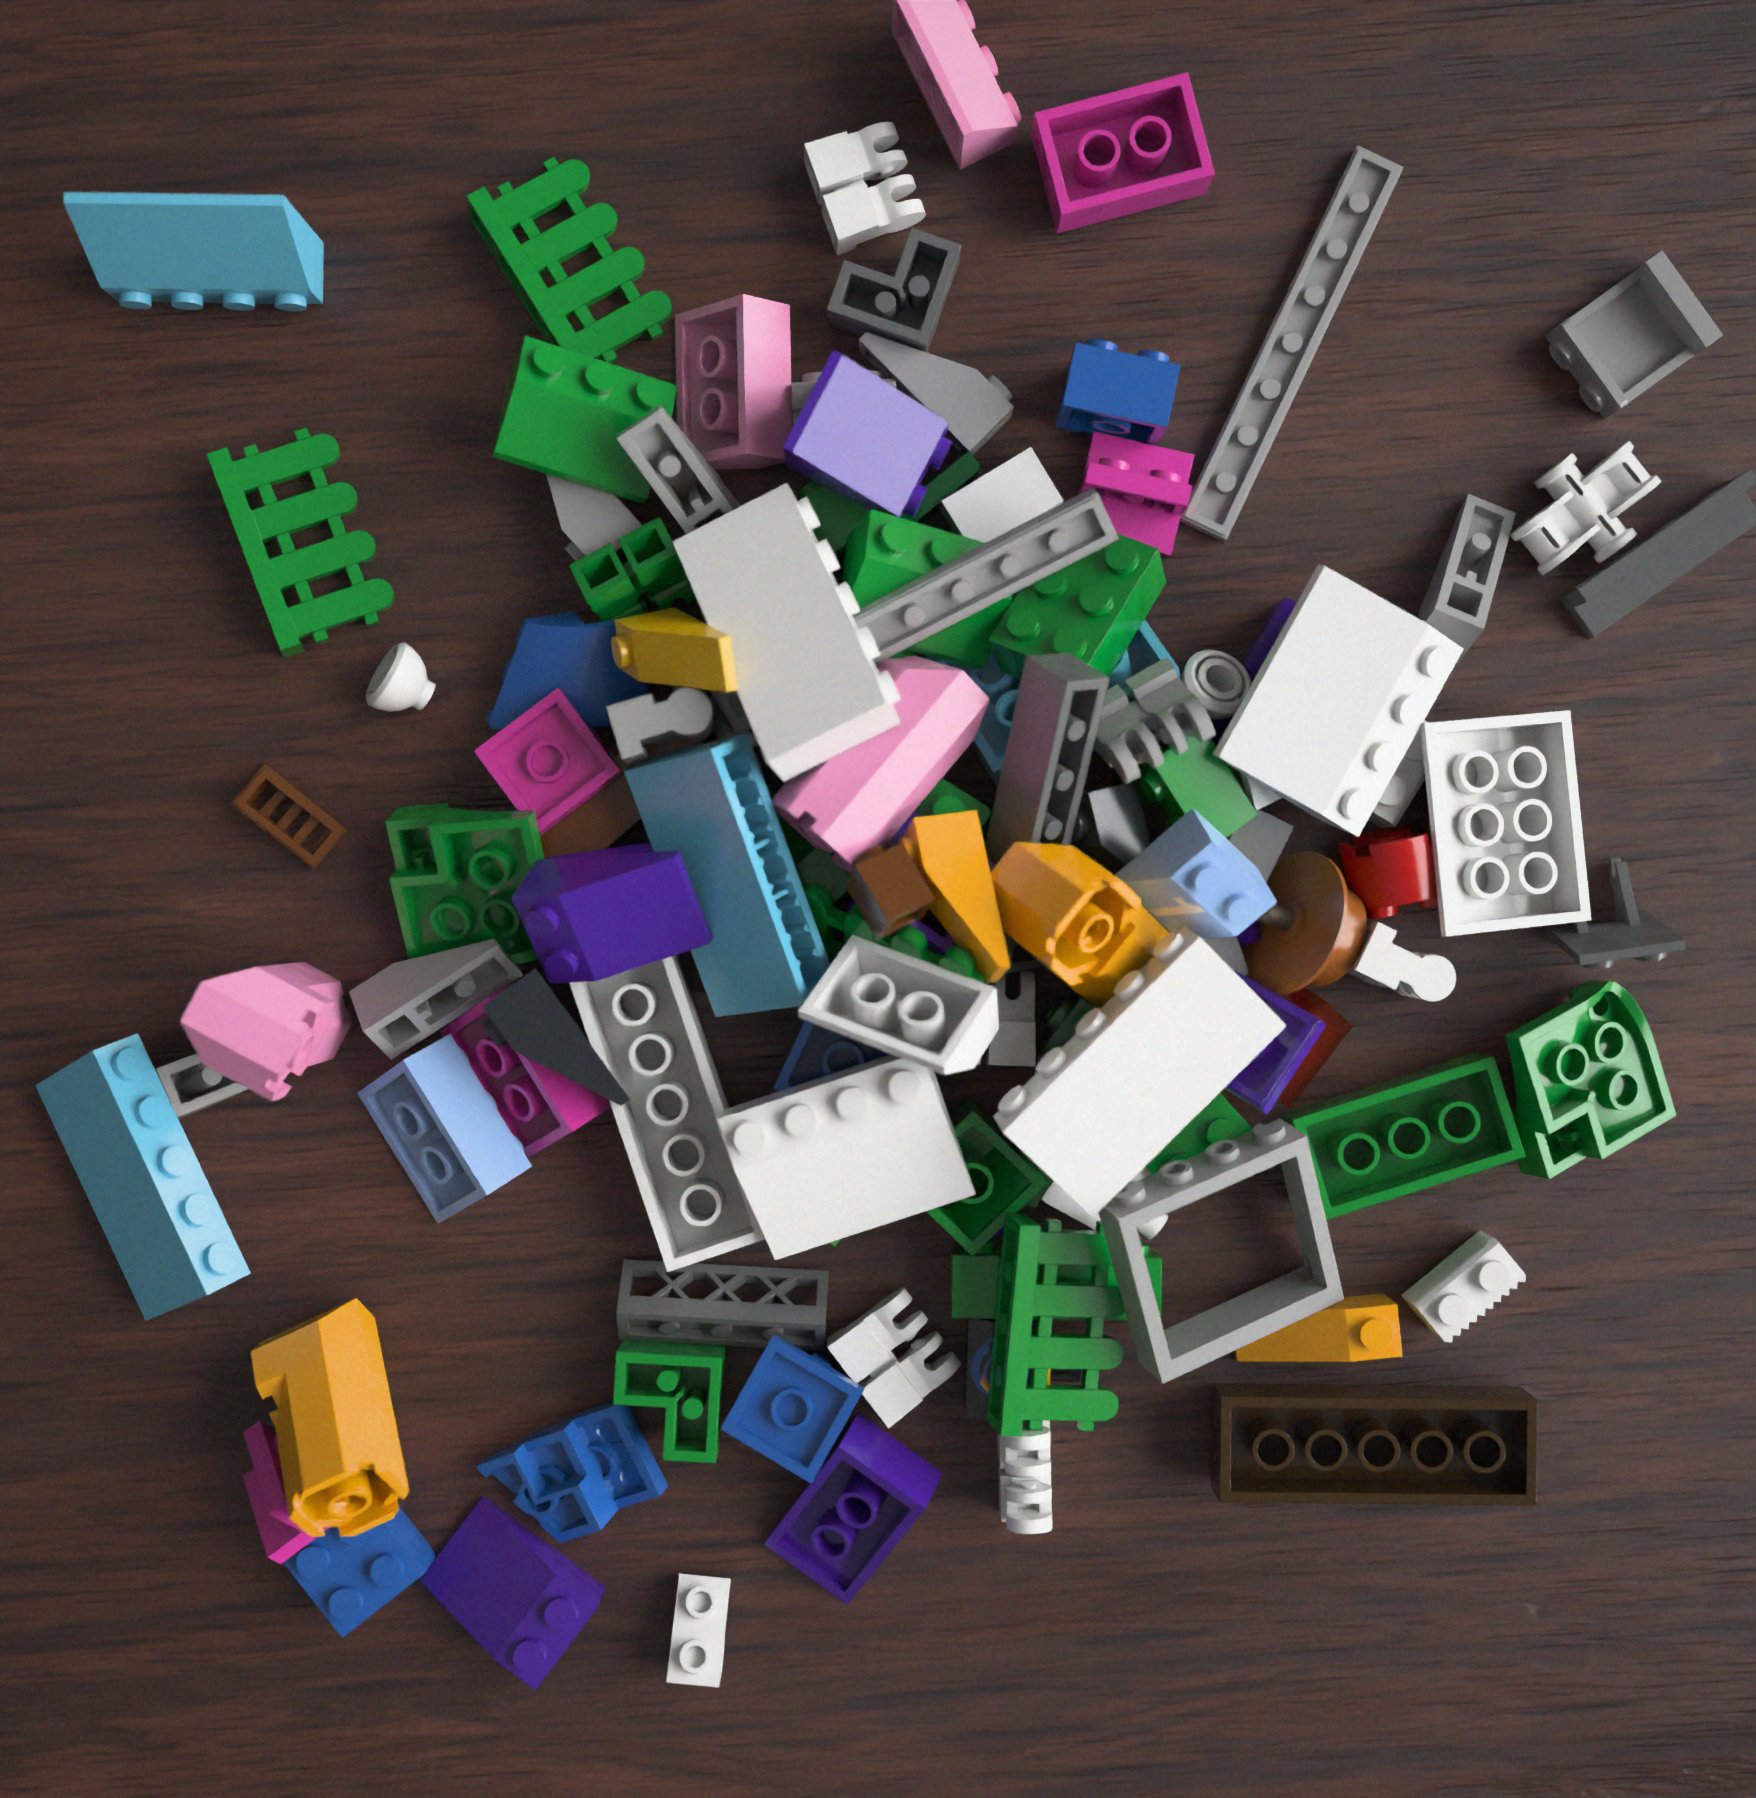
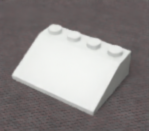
[1213,564,1463,837]
[1420,710,1591,936]
[717,1054,976,1260]

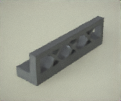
[1559,469,1756,639]
[616,1259,829,1351]

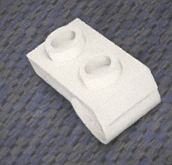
[666,1574,731,1688]

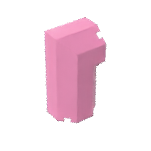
[771,656,990,873]
[180,962,353,1101]

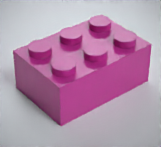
[1031,72,1215,233]

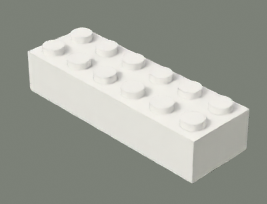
[570,954,765,1272]

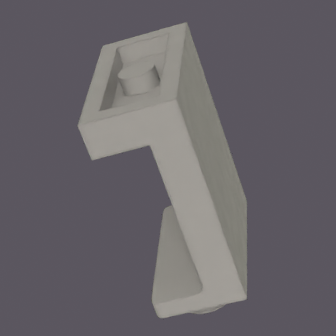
[1545,250,1723,420]

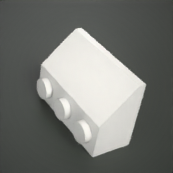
[798,934,999,1074]

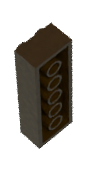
[1211,1383,1538,1506]

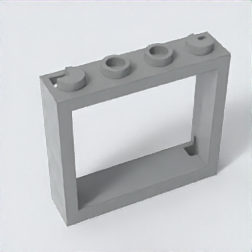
[1098,1119,1344,1384]

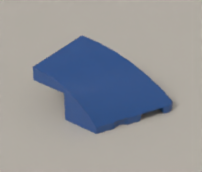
[486,611,648,729]
[476,1400,668,1543]

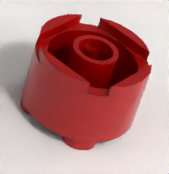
[1337,822,1438,919]

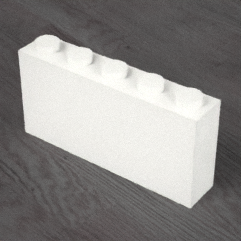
[673,483,902,781]
[993,926,1287,1218]

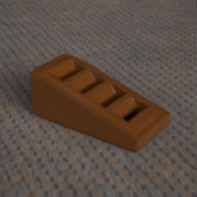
[231,762,347,869]

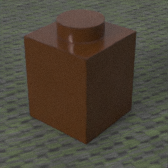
[845,843,935,940]

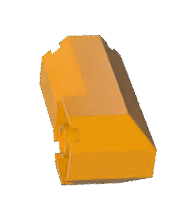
[990,842,1169,1010]
[251,1298,409,1536]

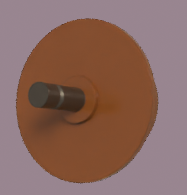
[1239,851,1367,995]

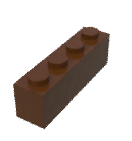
[540,738,704,860]

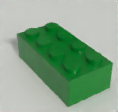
[1281,1052,1526,1220]

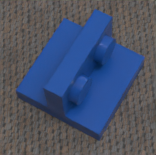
[721,1335,865,1483]

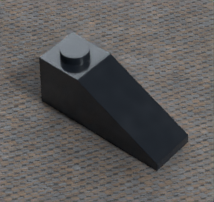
[481,968,630,1106]

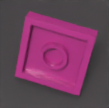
[1079,432,1195,558]
[474,688,624,836]
[243,1420,330,1564]

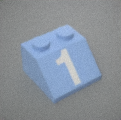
[1114,808,1277,939]

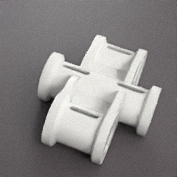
[1510,441,1661,575]

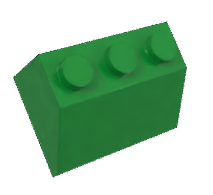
[492,336,677,504]
[842,509,1013,670]

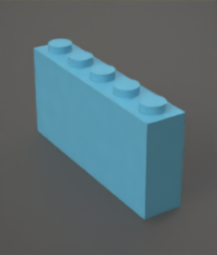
[624,733,831,1017]
[35,1033,250,1321]

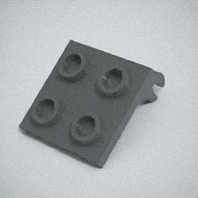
[1545,857,1686,969]

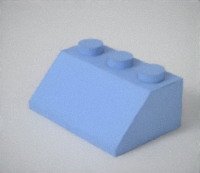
[357,1034,532,1224]

